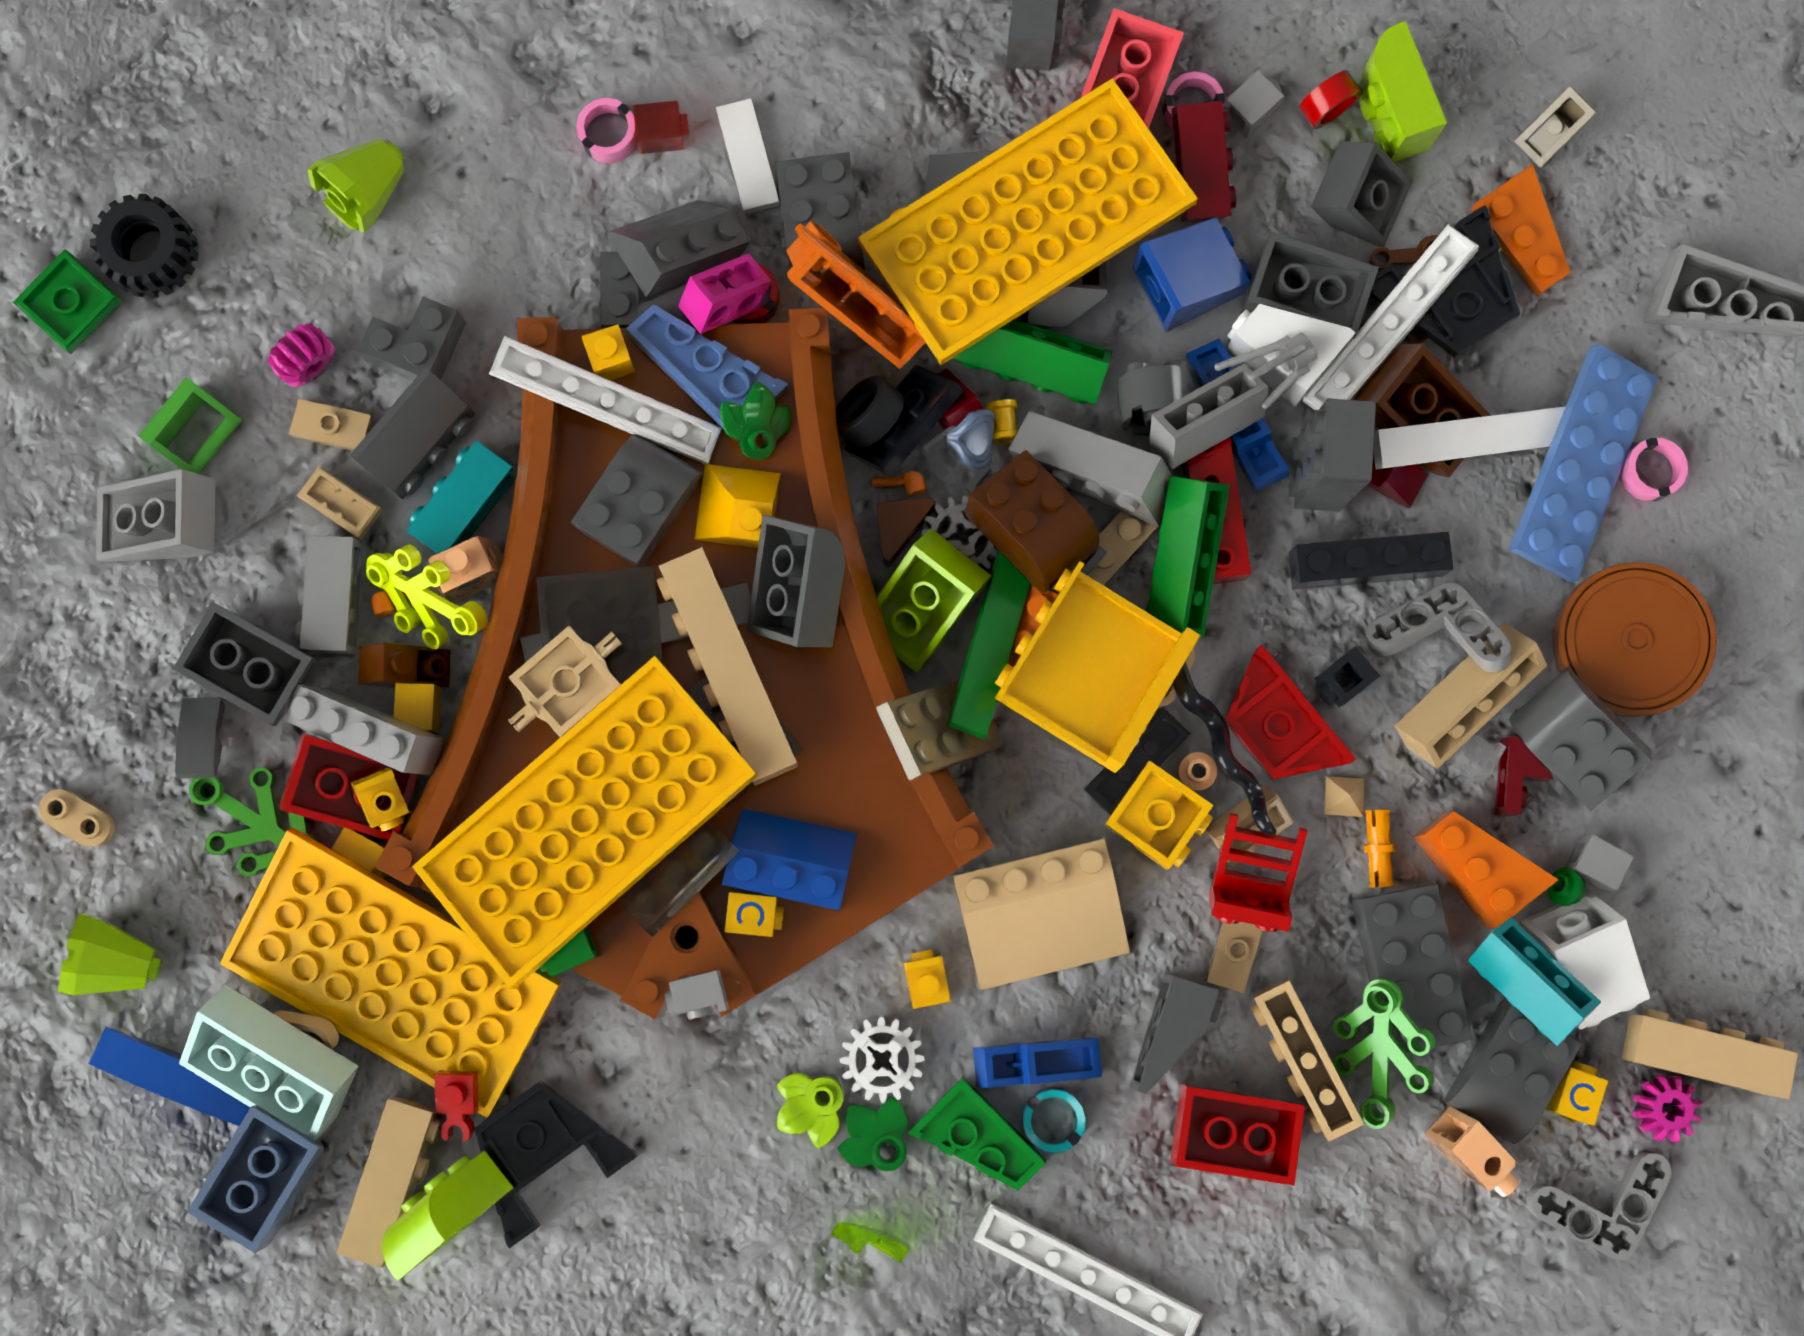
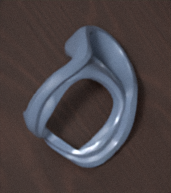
[947,409,996,470]

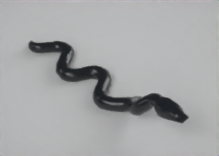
[1172,661,1277,835]

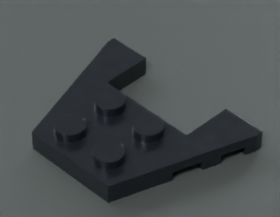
[1370,205,1521,358]
[474,1081,638,1249]

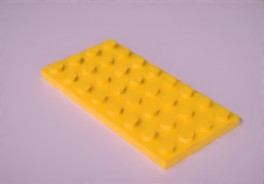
[857,78,1198,365]
[412,656,759,989]
[220,828,562,1118]

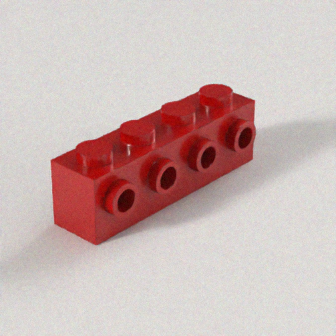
[1179,437,1252,584]

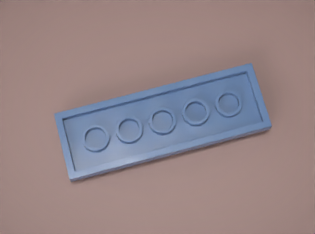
[1508,344,1658,582]

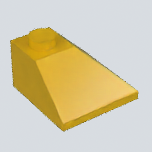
[694,464,781,548]

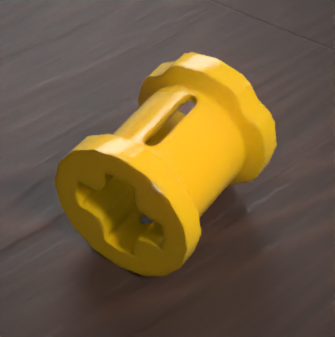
[984,399,1018,445]

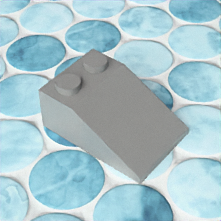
[96,469,215,562]

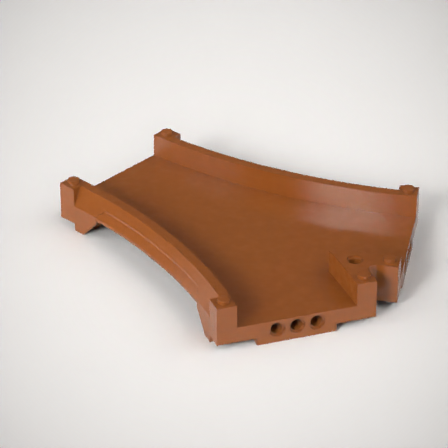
[375,308,994,1019]

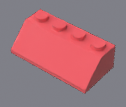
[1080,8,1184,129]

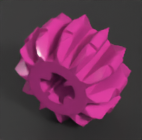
[268,323,336,387]
[1632,1074,1703,1142]

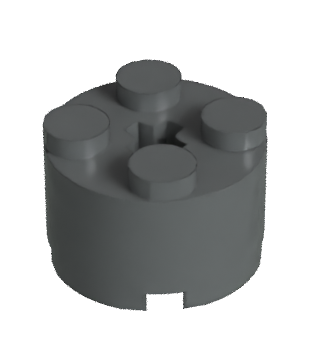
[1117,359,1194,436]

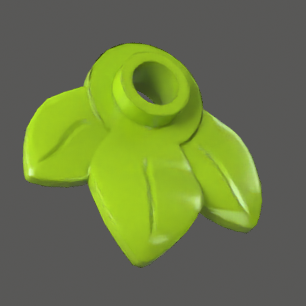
[777,1073,845,1148]

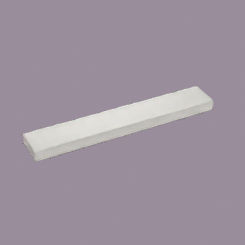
[1303,224,1479,410]
[489,336,722,464]
[1373,406,1566,469]
[973,1203,1203,1336]

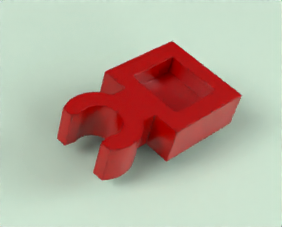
[434,1070,479,1141]

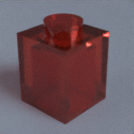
[633,101,690,154]

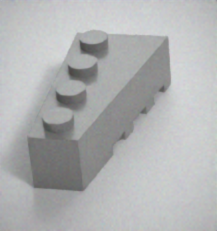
[1643,244,1804,337]
[1008,411,1172,528]

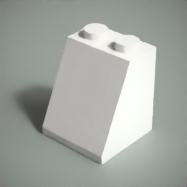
[1226,304,1356,407]
[1520,891,1650,1030]

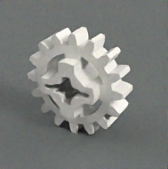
[840,1016,925,1103]

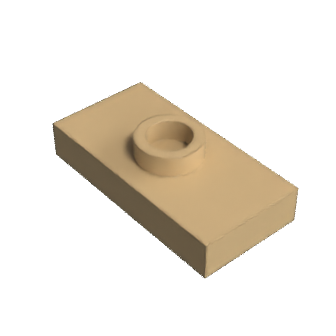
[289,398,374,451]
[297,466,383,540]
[1205,922,1262,994]

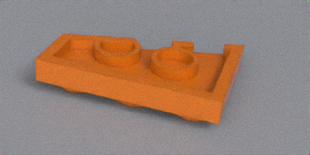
[1470,164,1570,297]

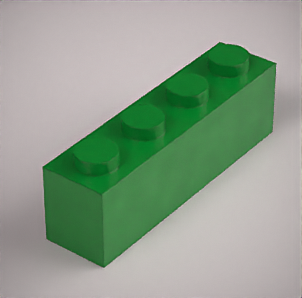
[952,319,1113,404]
[1146,476,1230,637]

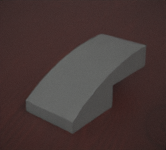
[175,697,225,779]

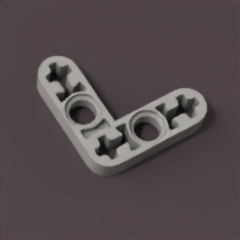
[1366,583,1511,672]
[1526,1151,1672,1260]

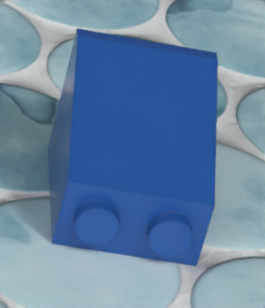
[1132,218,1251,332]

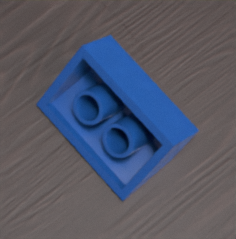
[722,808,857,911]

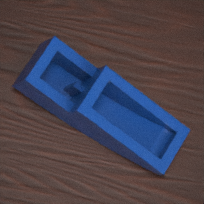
[973,1038,1102,1088]

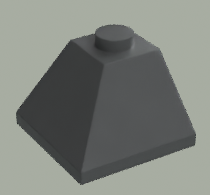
[1027,261,1107,329]

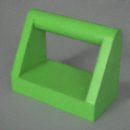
[138,377,242,474]

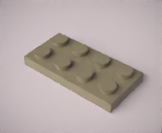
[876,680,1004,781]

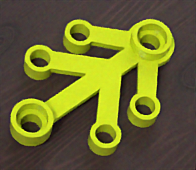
[366,544,488,649]

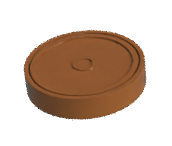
[1552,562,1717,717]

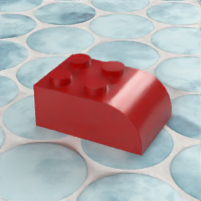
[279,733,418,840]
[1170,1083,1305,1186]

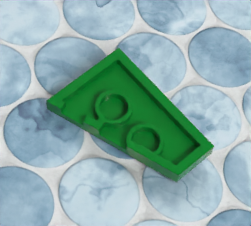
[908,1076,1047,1191]

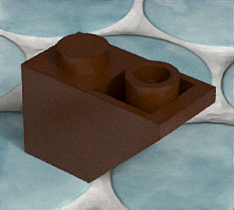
[358,642,451,688]

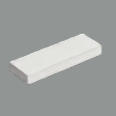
[716,98,780,215]

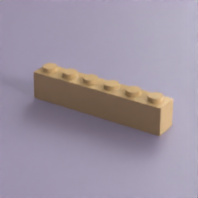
[656,547,798,786]

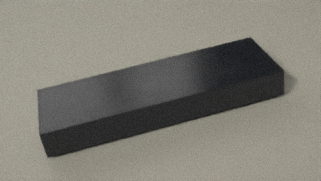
[1083,707,1191,816]

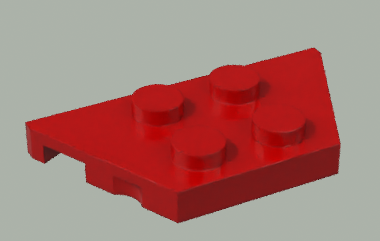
[1224,645,1356,780]

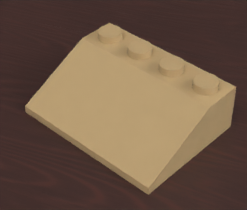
[952,838,1130,991]

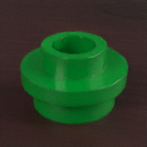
[1547,867,1586,906]

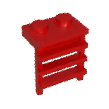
[1209,813,1308,932]

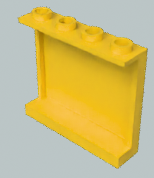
[995,561,1200,773]

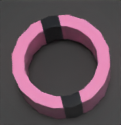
[1162,71,1225,130]
[576,97,639,164]
[1620,438,1688,501]

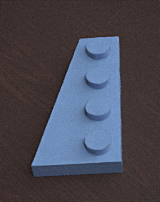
[626,304,789,429]

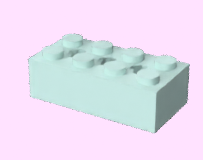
[179,985,358,1142]

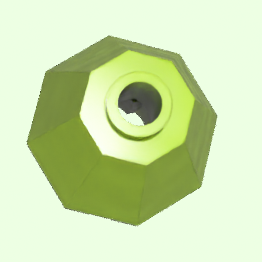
[307,139,404,233]
[58,913,162,995]

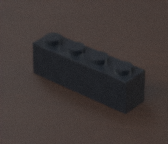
[1288,532,1453,590]

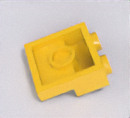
[1104,761,1213,870]

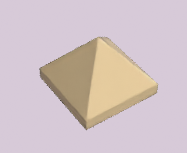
[1324,776,1365,817]

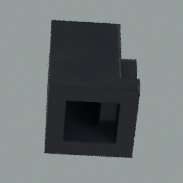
[1315,646,1380,707]

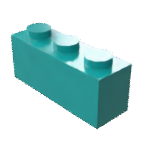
[406,440,517,554]
[1467,917,1601,1046]

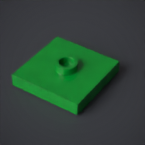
[13,249,123,354]

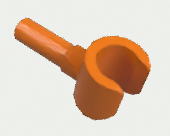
[872,471,927,496]
[371,591,406,618]

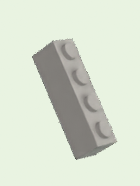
[284,685,444,775]

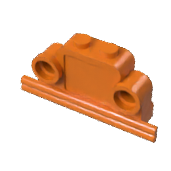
[786,220,925,369]

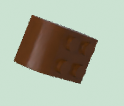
[1355,344,1491,477]
[964,450,1100,594]

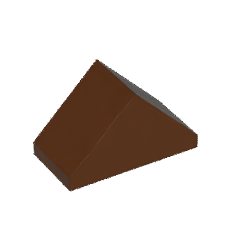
[876,497,936,567]

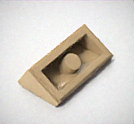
[1205,786,1294,867]

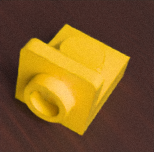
[904,949,951,1009]

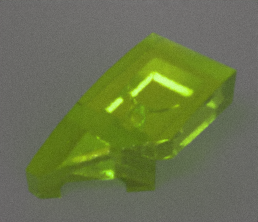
[831,1223,909,1263]

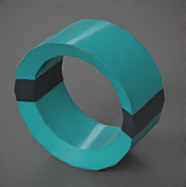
[1022,1088,1086,1153]

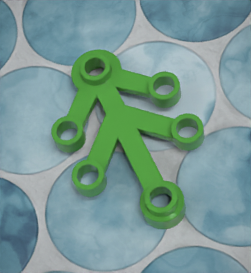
[189,767,321,876]
[1332,978,1435,1129]

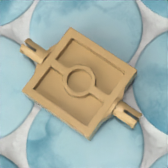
[508,626,622,737]

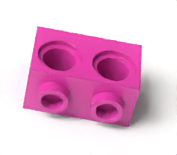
[678,253,771,334]

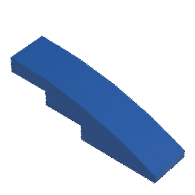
[1186,338,1289,492]
[88,1026,249,1126]

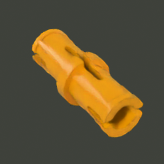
[1364,809,1395,888]

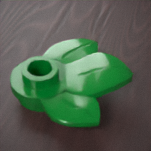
[720,382,791,460]
[837,1096,908,1171]

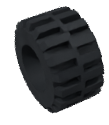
[90,194,199,298]

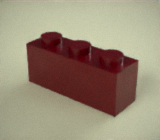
[1171,101,1236,222]

